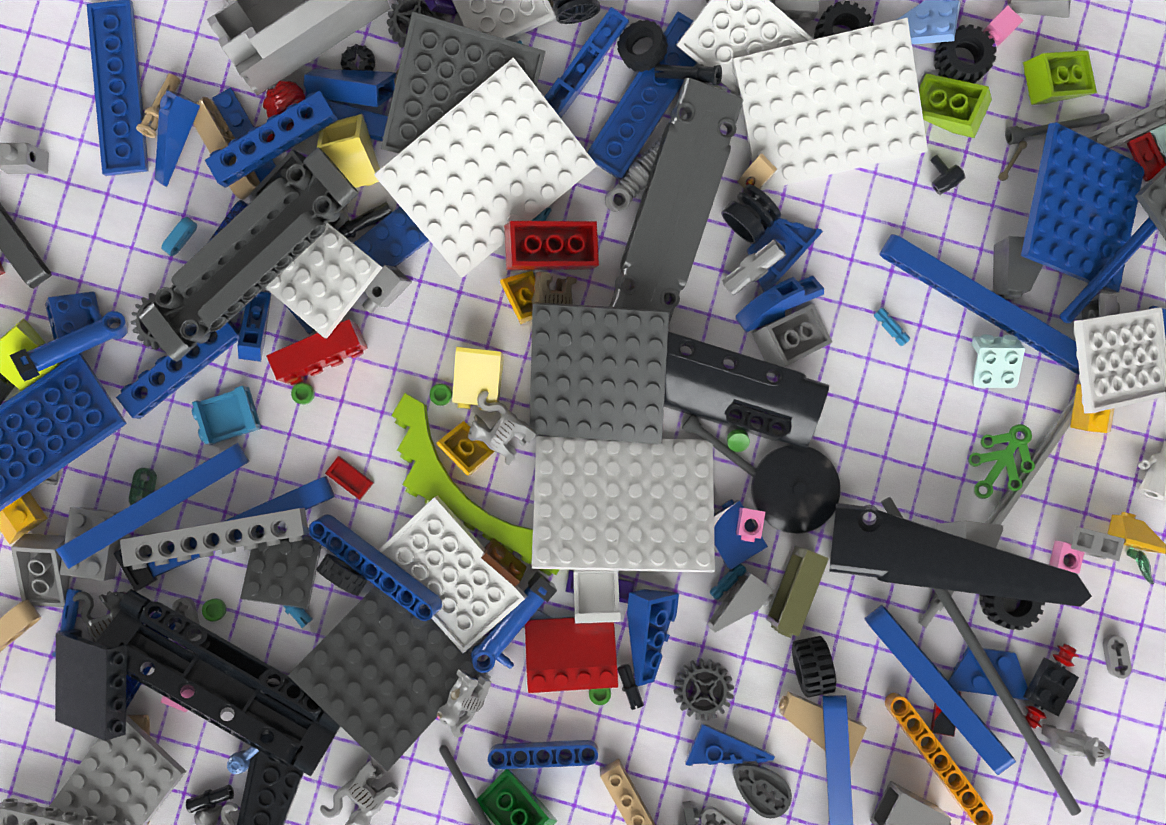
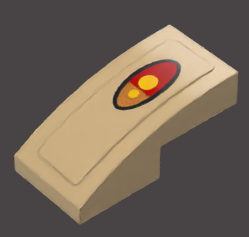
[737,154,777,189]

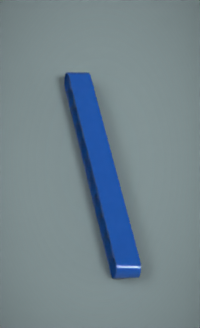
[879,234,1080,375]

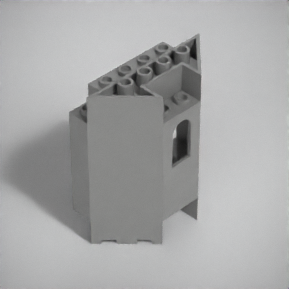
[207,0,391,96]

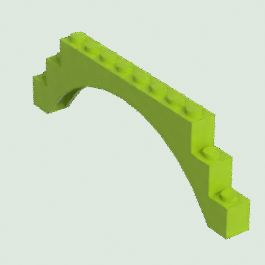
[391,393,560,576]

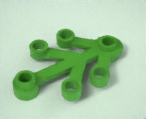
[968,424,1035,499]

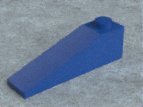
[155,90,200,187]
[627,589,679,686]

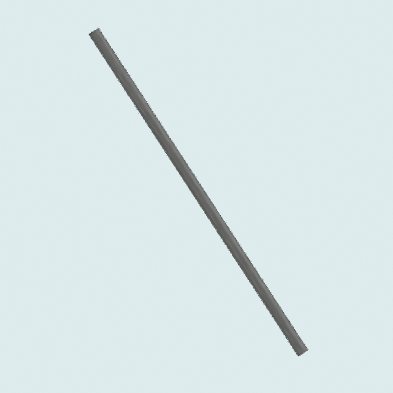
[881,497,1081,816]

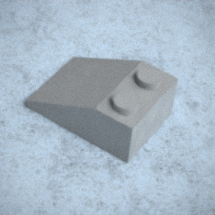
[752,303,832,367]
[11,534,69,607]
[707,571,773,632]

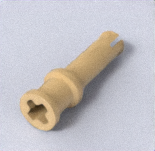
[136,73,181,138]

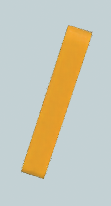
[885,693,993,825]

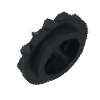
[340,44,375,71]

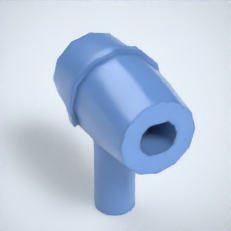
[227,746,259,774]

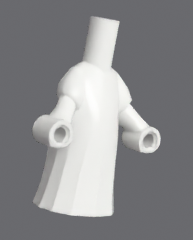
[1138,441,1166,500]

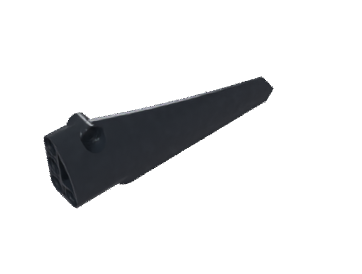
[829,503,1092,607]

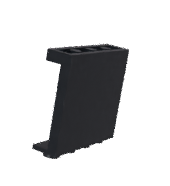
[55,629,127,741]

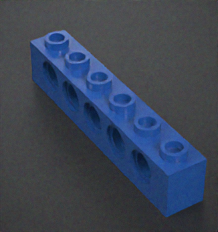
[205,91,339,188]
[116,321,240,419]

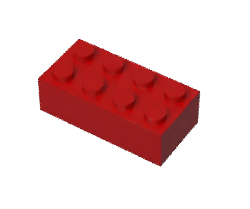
[504,221,599,270]
[266,319,368,385]

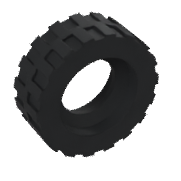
[617,20,668,72]
[316,554,368,596]

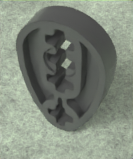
[733,763,792,819]

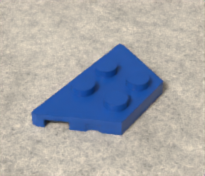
[747,218,823,293]
[948,647,1028,700]

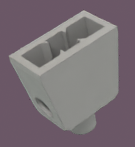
[0,143,49,174]
[362,265,412,314]

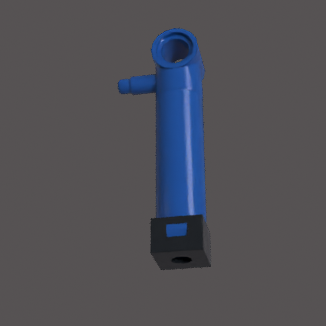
[9,305,128,382]
[471,571,557,673]

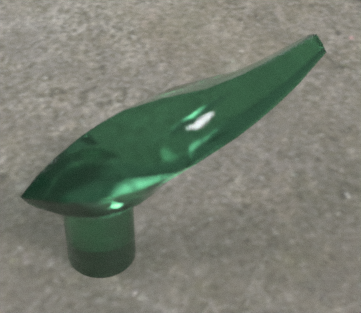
[1126,548,1154,584]

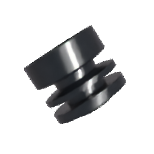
[553,0,600,24]
[721,184,781,244]

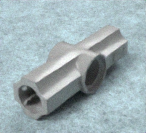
[722,239,787,295]

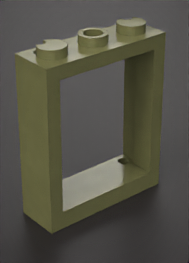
[766,546,829,638]

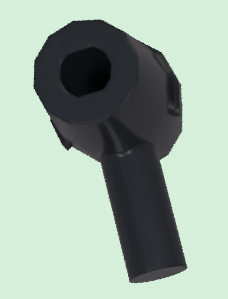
[930,155,965,195]

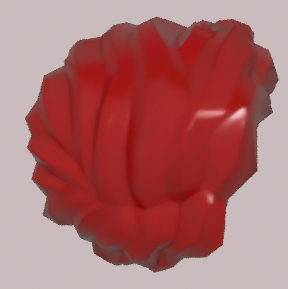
[263,81,307,142]

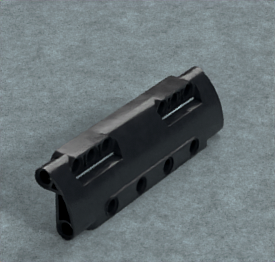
[664,331,829,449]
[96,589,341,777]

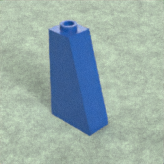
[303,68,396,107]

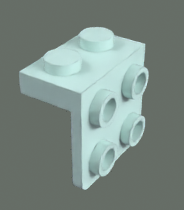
[972,334,1025,388]

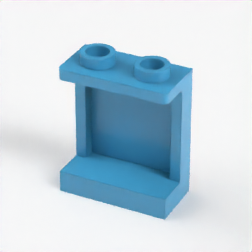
[192,386,262,445]

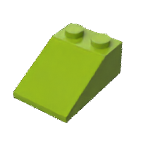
[1023,50,1097,105]
[919,73,992,138]

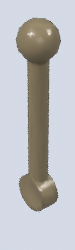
[998,140,1027,181]

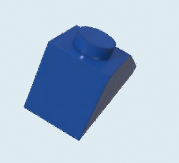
[237,292,271,362]

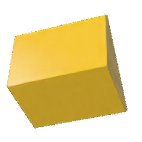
[500,271,535,325]
[436,421,495,476]

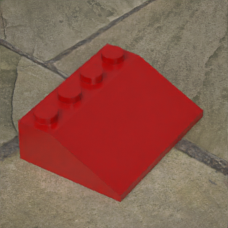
[525,617,618,693]

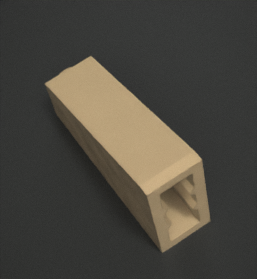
[779,691,867,768]

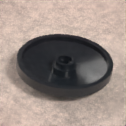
[751,445,840,534]

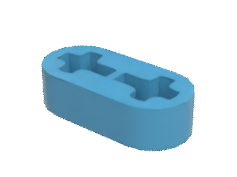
[161,217,197,256]

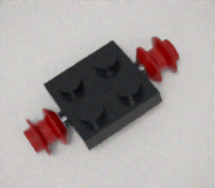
[1023,643,1079,729]

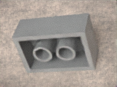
[59,507,121,581]

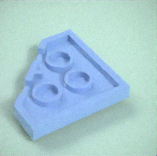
[897,0,961,45]

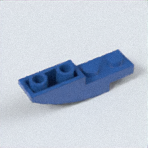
[735,276,824,332]

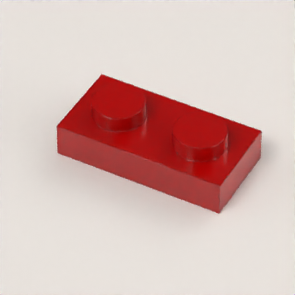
[1126,132,1166,182]

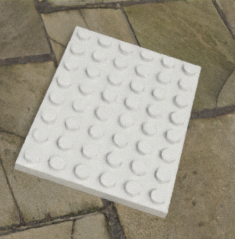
[732,18,928,190]
[374,58,597,278]
[532,436,715,572]

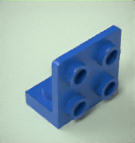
[45,292,100,340]

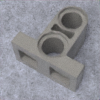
[1071,527,1125,561]

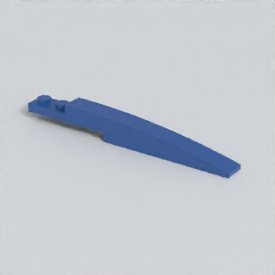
[544,7,629,118]

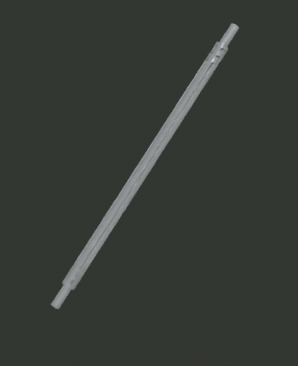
[918,395,1075,628]

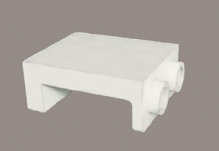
[573,569,621,623]

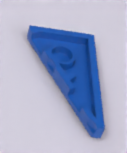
[685,723,775,766]

